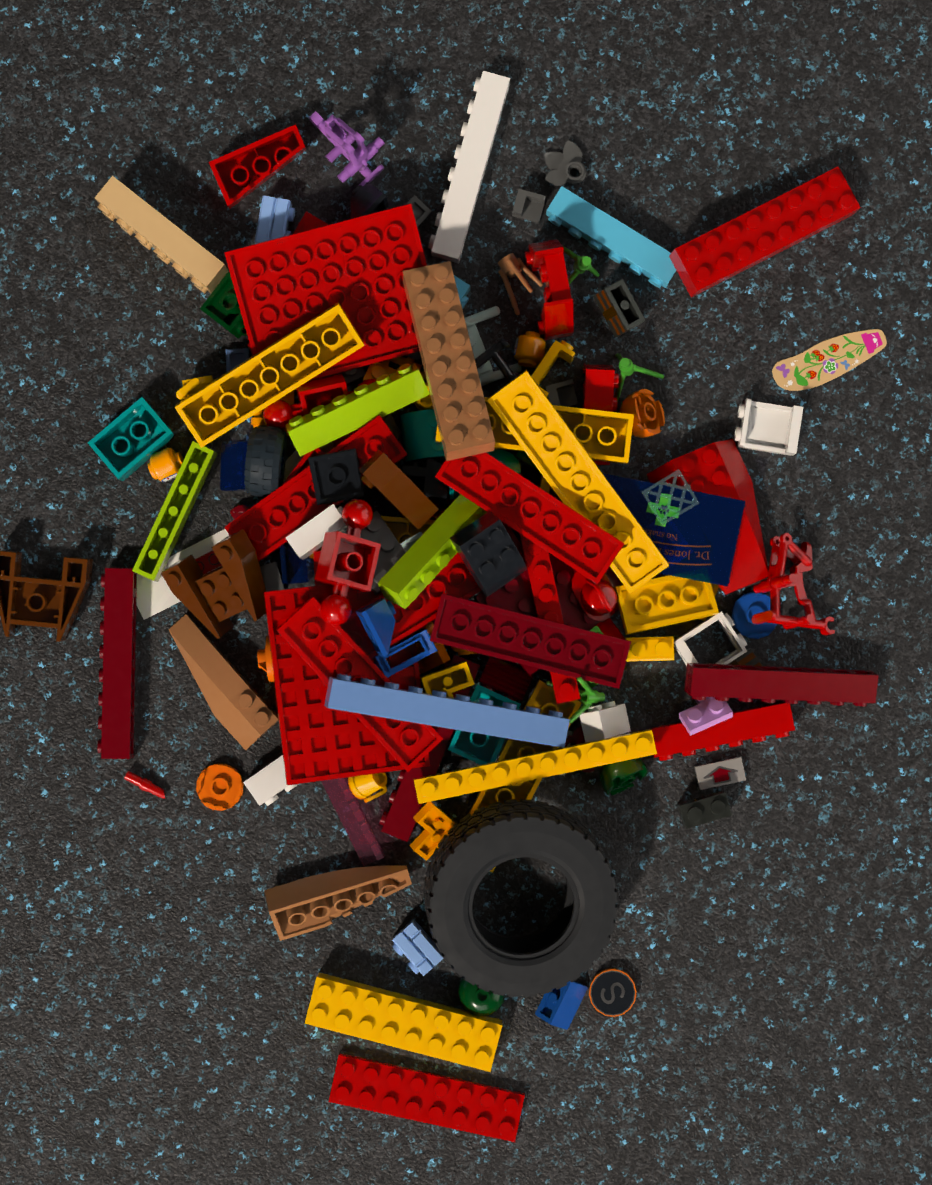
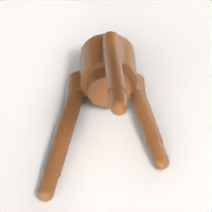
[498,253,543,315]

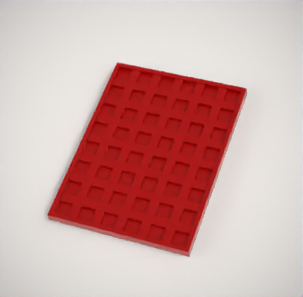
[264,584,430,785]

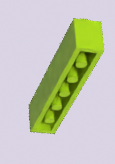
[285,363,430,457]
[132,441,218,582]
[378,494,487,609]

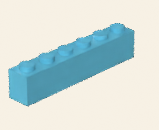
[546,186,676,288]

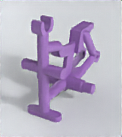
[309,111,385,186]

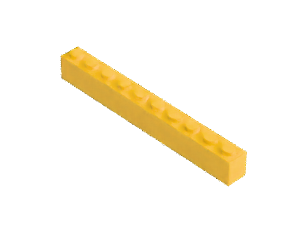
[414,729,657,804]

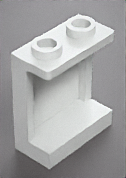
[734,398,803,456]

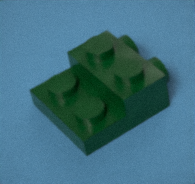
[200,271,247,339]

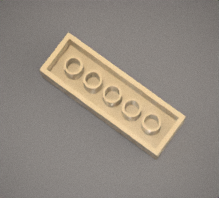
[95,176,229,294]

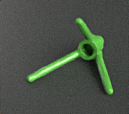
[563,246,600,285]
[615,353,664,402]
[546,677,605,723]

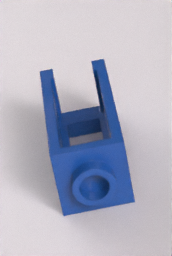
[373,629,438,678]

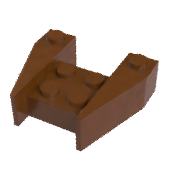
[359,450,439,530]
[161,529,266,639]
[0,550,93,642]

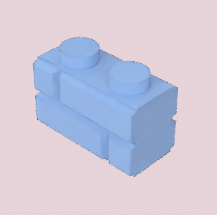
[254,196,295,244]
[392,919,444,976]

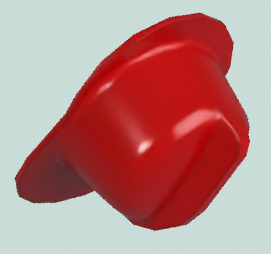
[572,571,618,621]

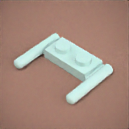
[464,306,522,387]

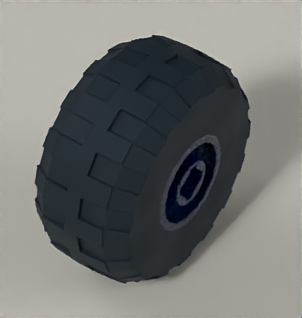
[244,425,287,497]

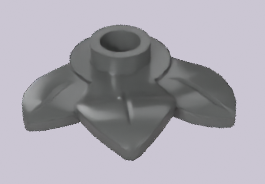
[544,140,586,186]

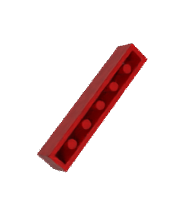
[647,702,795,761]

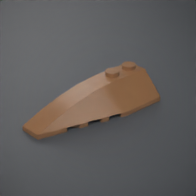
[169,614,279,750]
[264,866,412,941]

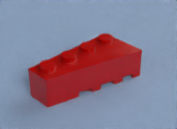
[209,124,306,209]
[582,364,619,465]

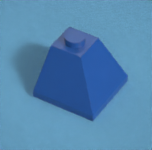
[356,598,396,657]

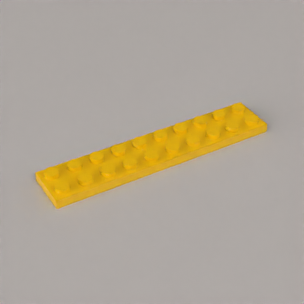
[487,370,669,593]

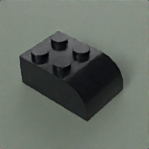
[450,511,527,597]

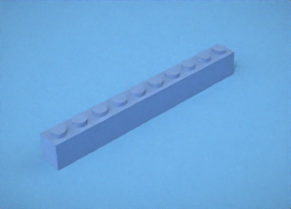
[324,674,570,748]

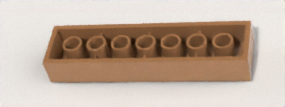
[403,261,495,461]

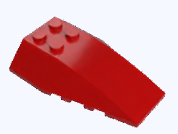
[647,439,769,595]

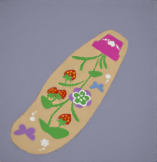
[772,329,887,391]

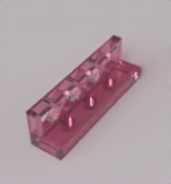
[321,777,385,866]

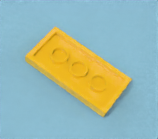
[614,567,719,635]

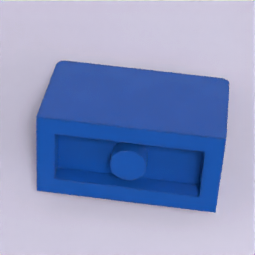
[535,981,588,1030]

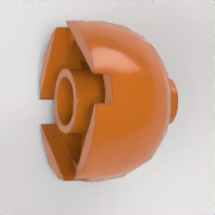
[620,389,665,438]

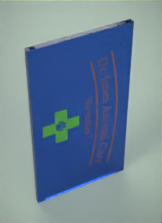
[603,473,745,586]

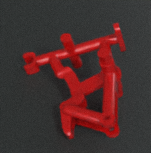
[752,533,835,636]

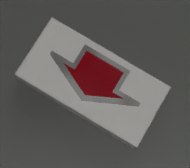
[694,757,746,790]

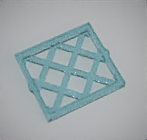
[642,469,699,526]

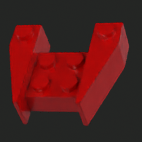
[525,239,574,340]

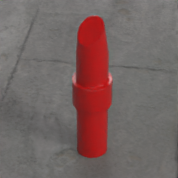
[124,771,165,799]

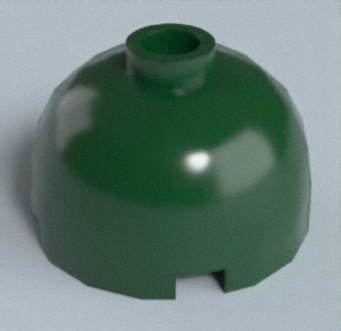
[599,758,648,795]
[458,978,505,1016]

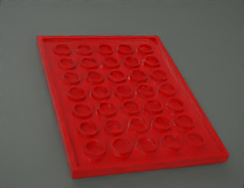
[224,203,427,380]

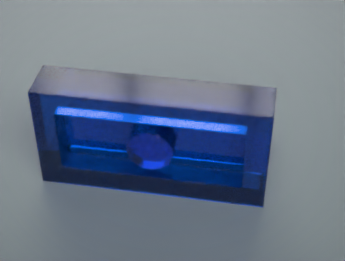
[220,442,248,491]
[280,542,309,585]

